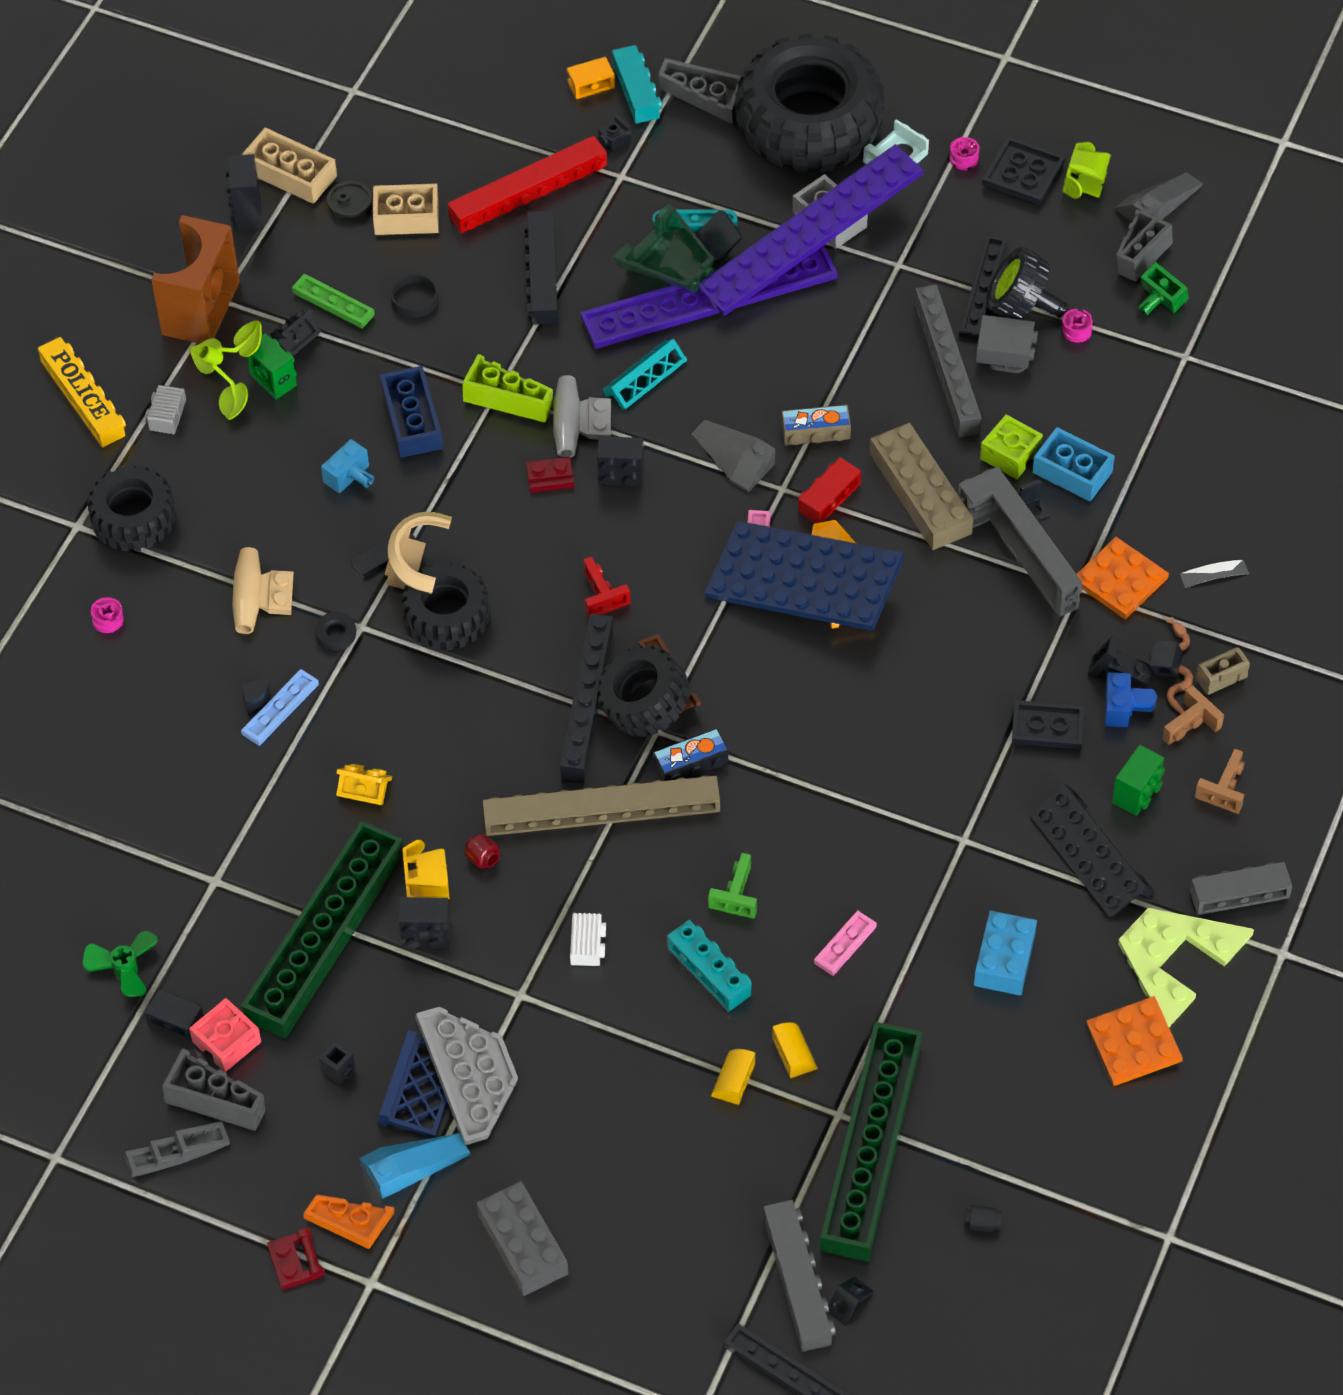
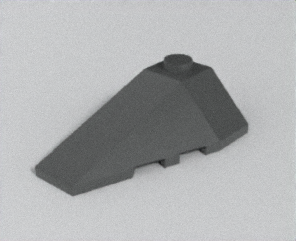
[1115,172,1203,222]
[691,420,775,493]

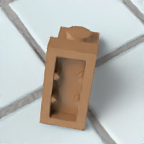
[1162,685,1224,745]
[1195,749,1245,814]

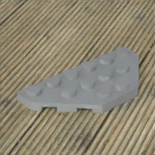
[415,1007,518,1146]

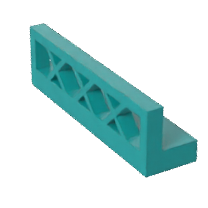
[602,339,687,410]

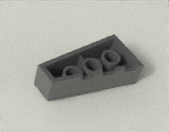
[658,58,741,124]
[163,1048,265,1131]

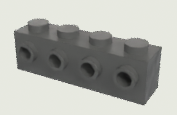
[1190,862,1292,915]

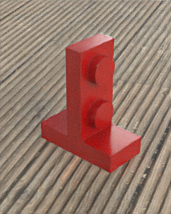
[583,557,631,618]

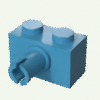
[321,439,374,494]

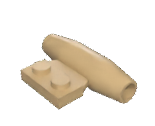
[232,547,293,634]

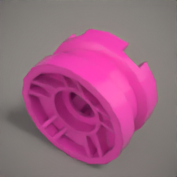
[949,137,979,170]
[1062,309,1093,342]
[91,597,124,633]

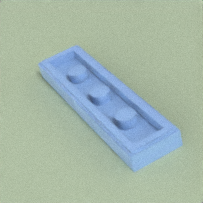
[241,669,319,746]

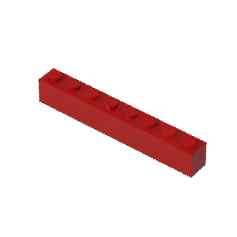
[448,136,607,233]

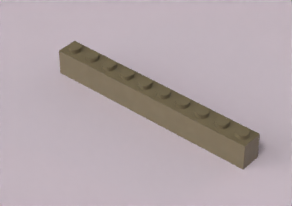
[483,776,720,836]

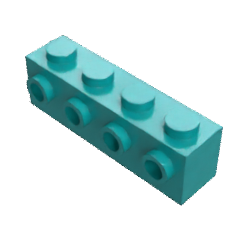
[612,45,662,124]
[667,920,752,1012]

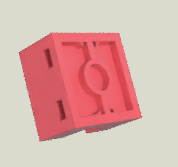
[189,998,261,1072]

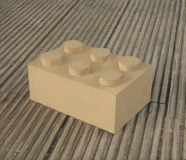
[373,184,439,235]

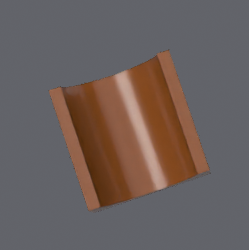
[151,215,240,344]

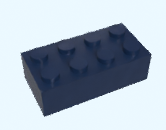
[380,366,443,458]

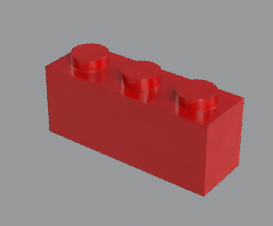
[798,457,861,523]

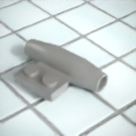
[553,375,611,458]

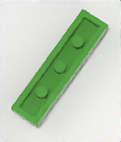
[292,274,375,329]

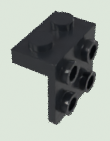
[680,210,742,267]

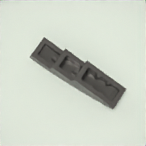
[124,1122,230,1177]

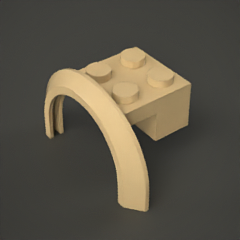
[385,512,452,594]

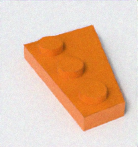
[304,1195,394,1249]

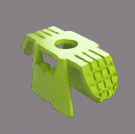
[1063,142,1111,199]

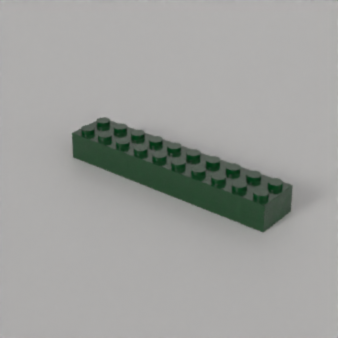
[241,821,404,1039]
[820,1022,923,1262]

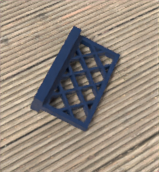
[377,1030,447,1138]

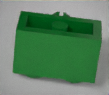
[1138,262,1189,316]

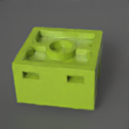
[980,414,1043,479]

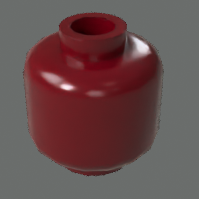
[465,834,500,869]

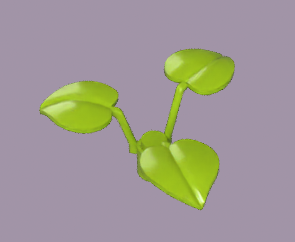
[190,321,262,420]

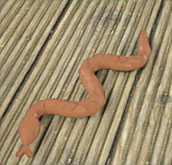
[1166,617,1194,714]

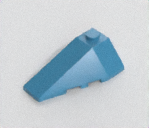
[359,1133,470,1199]

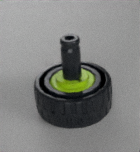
[986,247,1068,320]

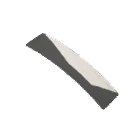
[1180,560,1249,588]

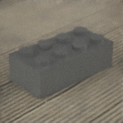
[476,1181,568,1296]

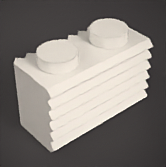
[570,913,606,966]

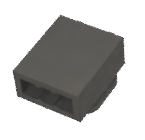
[976,315,1038,373]

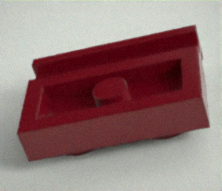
[526,457,574,493]

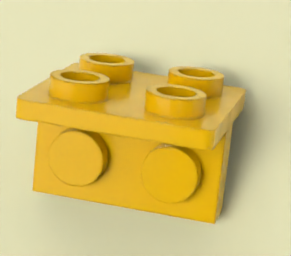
[336,764,392,805]

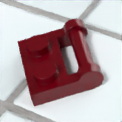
[267,1228,325,1290]

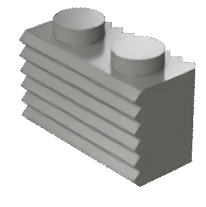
[145,385,186,434]

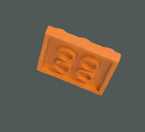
[1077,537,1169,620]
[1086,996,1182,1086]

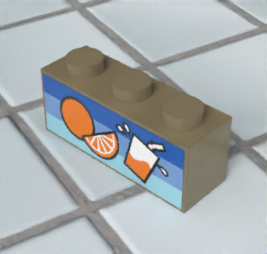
[781,405,851,445]

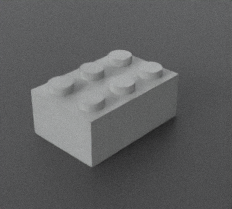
[793,174,868,249]

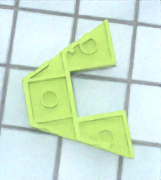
[1118,908,1254,1027]

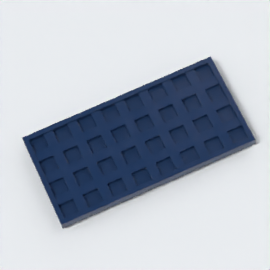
[704,521,904,631]

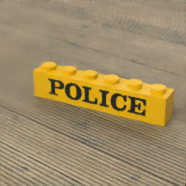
[38,337,126,448]

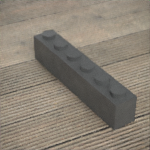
[763,1200,835,1352]

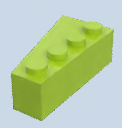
[463,354,553,422]

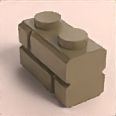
[1196,647,1250,695]

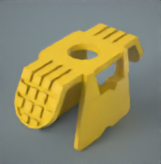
[403,840,450,899]

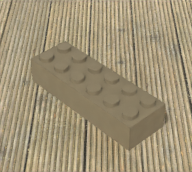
[870,423,973,550]

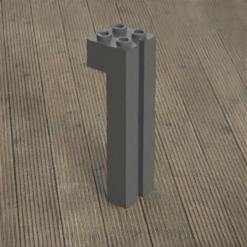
[958,466,1082,617]

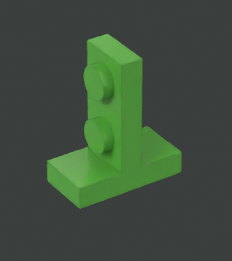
[708,853,757,919]

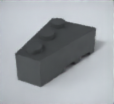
[1116,209,1173,282]

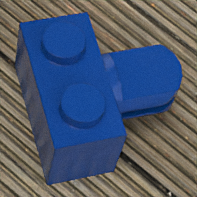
[1105,672,1157,727]

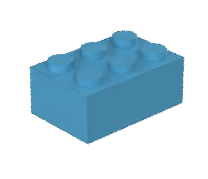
[1033,427,1115,502]
[974,911,1037,996]

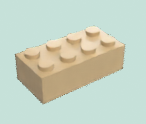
[242,128,337,204]

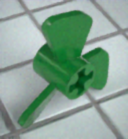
[83,931,158,997]

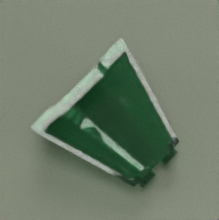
[613,203,714,292]

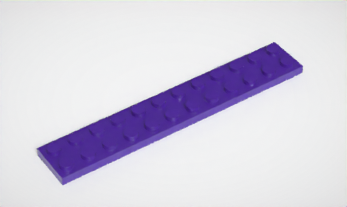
[697,144,923,316]
[580,245,838,349]

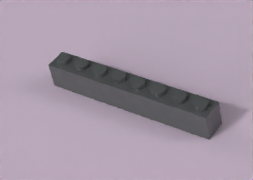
[915,284,982,438]

